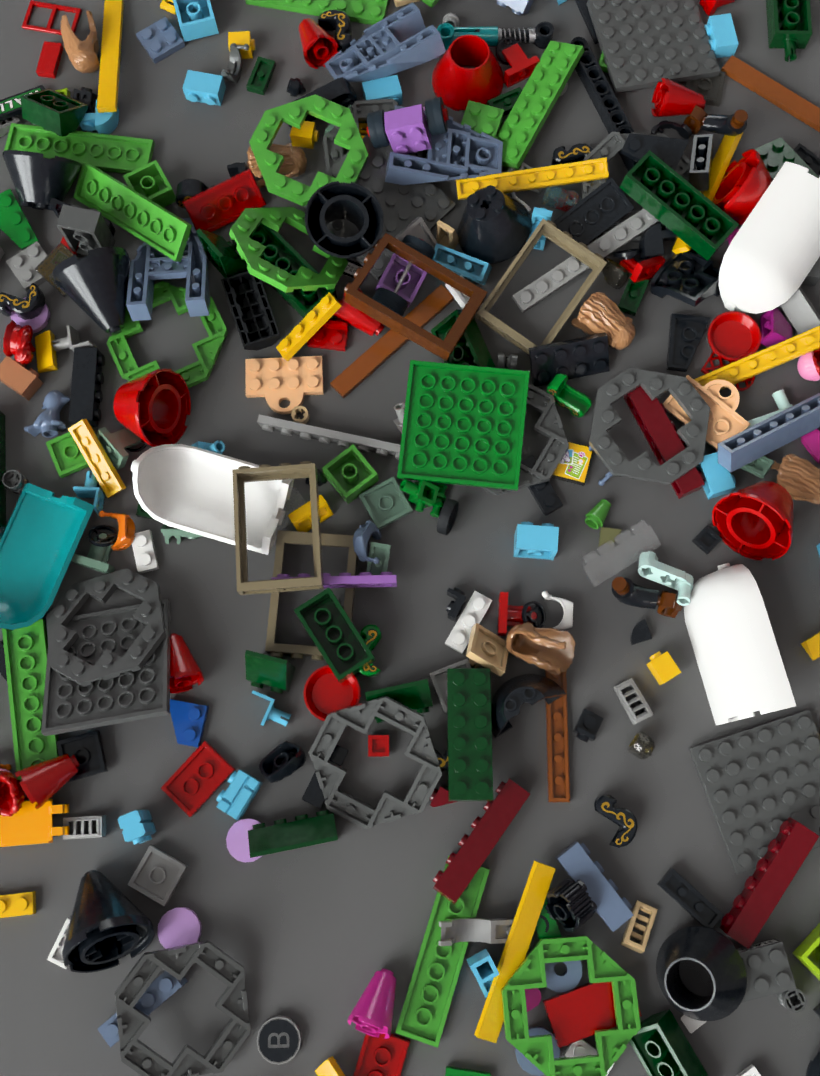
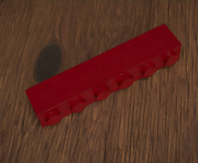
[624,386,705,499]
[433,778,530,904]
[720,817,819,949]

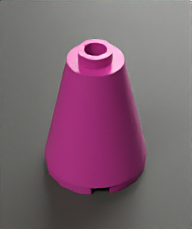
[347,969,396,1039]

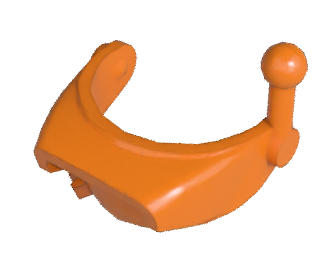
[99,510,135,551]

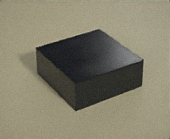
[692,526,722,554]

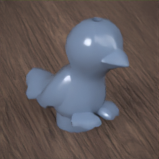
[23,390,70,438]

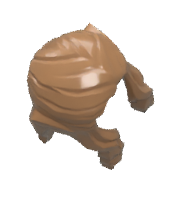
[61,10,99,73]
[246,143,307,189]
[571,292,636,350]
[771,453,820,504]
[506,622,575,675]

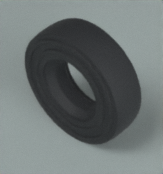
[437,498,459,535]

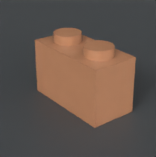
[0,356,43,401]

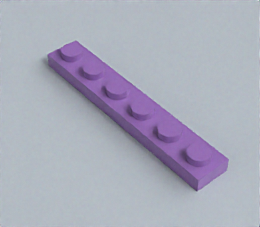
[271,572,397,588]

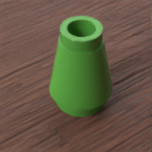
[585,499,611,529]

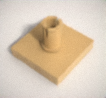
[466,623,509,677]

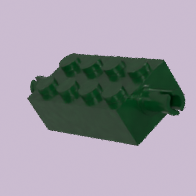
[766,0,812,62]

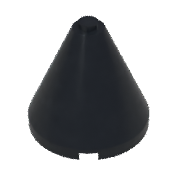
[52,247,131,335]
[62,870,155,973]

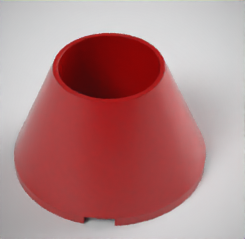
[432,35,504,111]
[712,149,773,225]
[113,368,191,447]
[712,481,793,561]

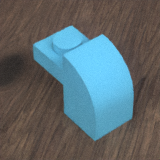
[79,100,119,134]
[526,207,553,251]
[466,948,499,998]

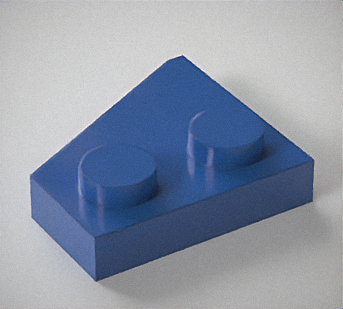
[170,699,209,747]

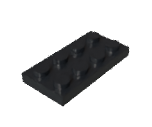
[554,177,634,245]
[529,333,610,386]

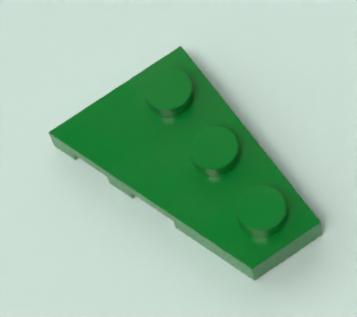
[0,189,39,250]

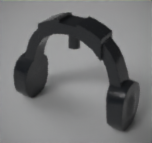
[650,120,692,139]

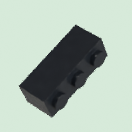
[689,134,713,191]

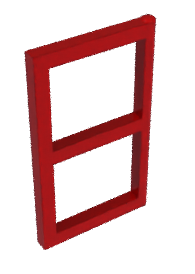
[22,0,82,35]

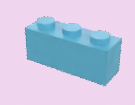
[432,243,492,285]

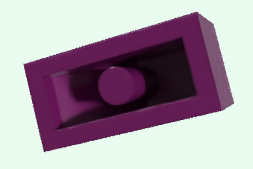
[760,308,792,347]

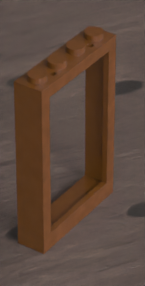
[344,233,488,361]

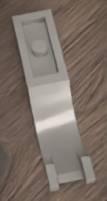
[438,918,514,946]

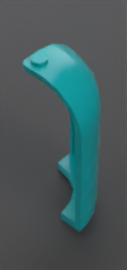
[0,483,95,630]

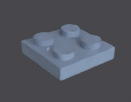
[135,16,185,64]

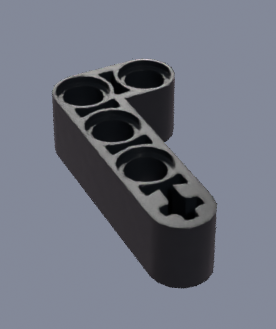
[289,77,358,128]

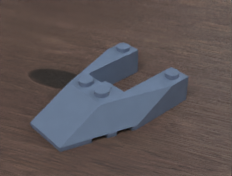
[325,2,446,82]
[385,105,503,185]
[126,218,210,321]

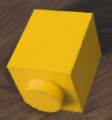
[228,31,256,59]
[290,121,319,149]
[646,651,682,685]

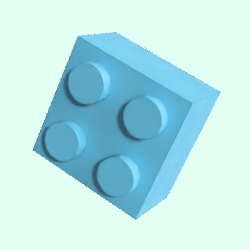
[173,0,219,42]
[513,522,559,560]

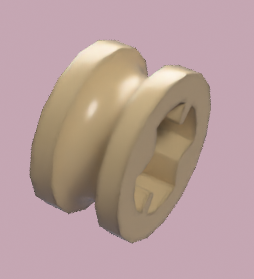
[291,406,309,424]

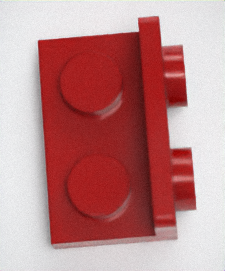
[307,319,349,352]

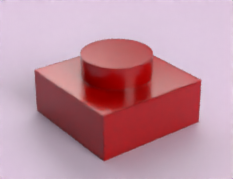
[368,735,389,757]

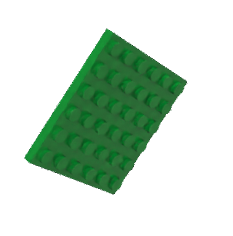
[397,360,530,491]

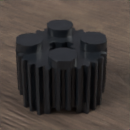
[545,878,597,933]

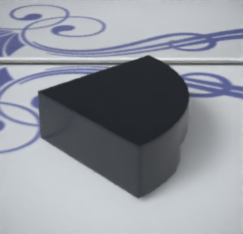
[630,619,652,645]

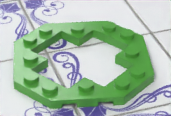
[249,94,369,206]
[229,207,348,293]
[106,281,228,388]
[501,935,641,1076]

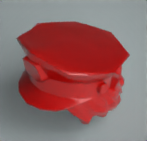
[3,320,36,364]

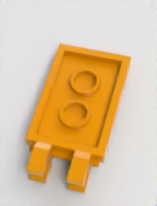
[0,799,69,847]

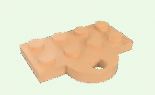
[245,356,324,414]
[663,375,750,451]

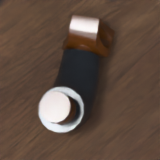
[683,106,748,136]
[612,577,682,618]

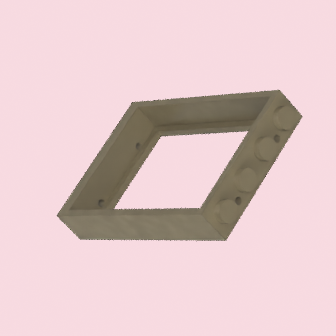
[475,219,607,355]
[232,461,324,595]
[265,530,358,661]

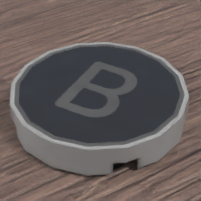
[256,1015,302,1065]

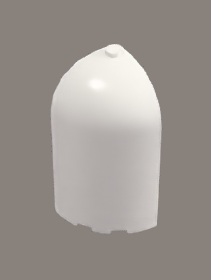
[718,162,820,314]
[131,444,294,555]
[683,563,796,725]

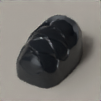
[259,741,306,783]

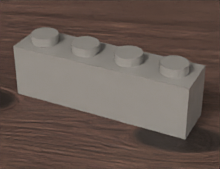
[777,286,820,336]

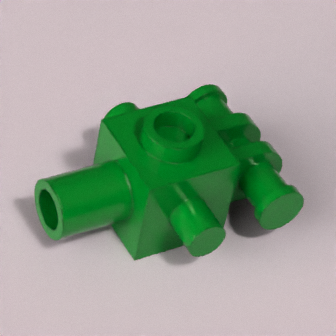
[400,479,448,517]

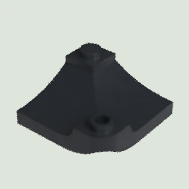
[651,251,720,307]

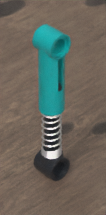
[437,21,554,50]

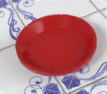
[707,311,761,362]
[304,665,361,721]

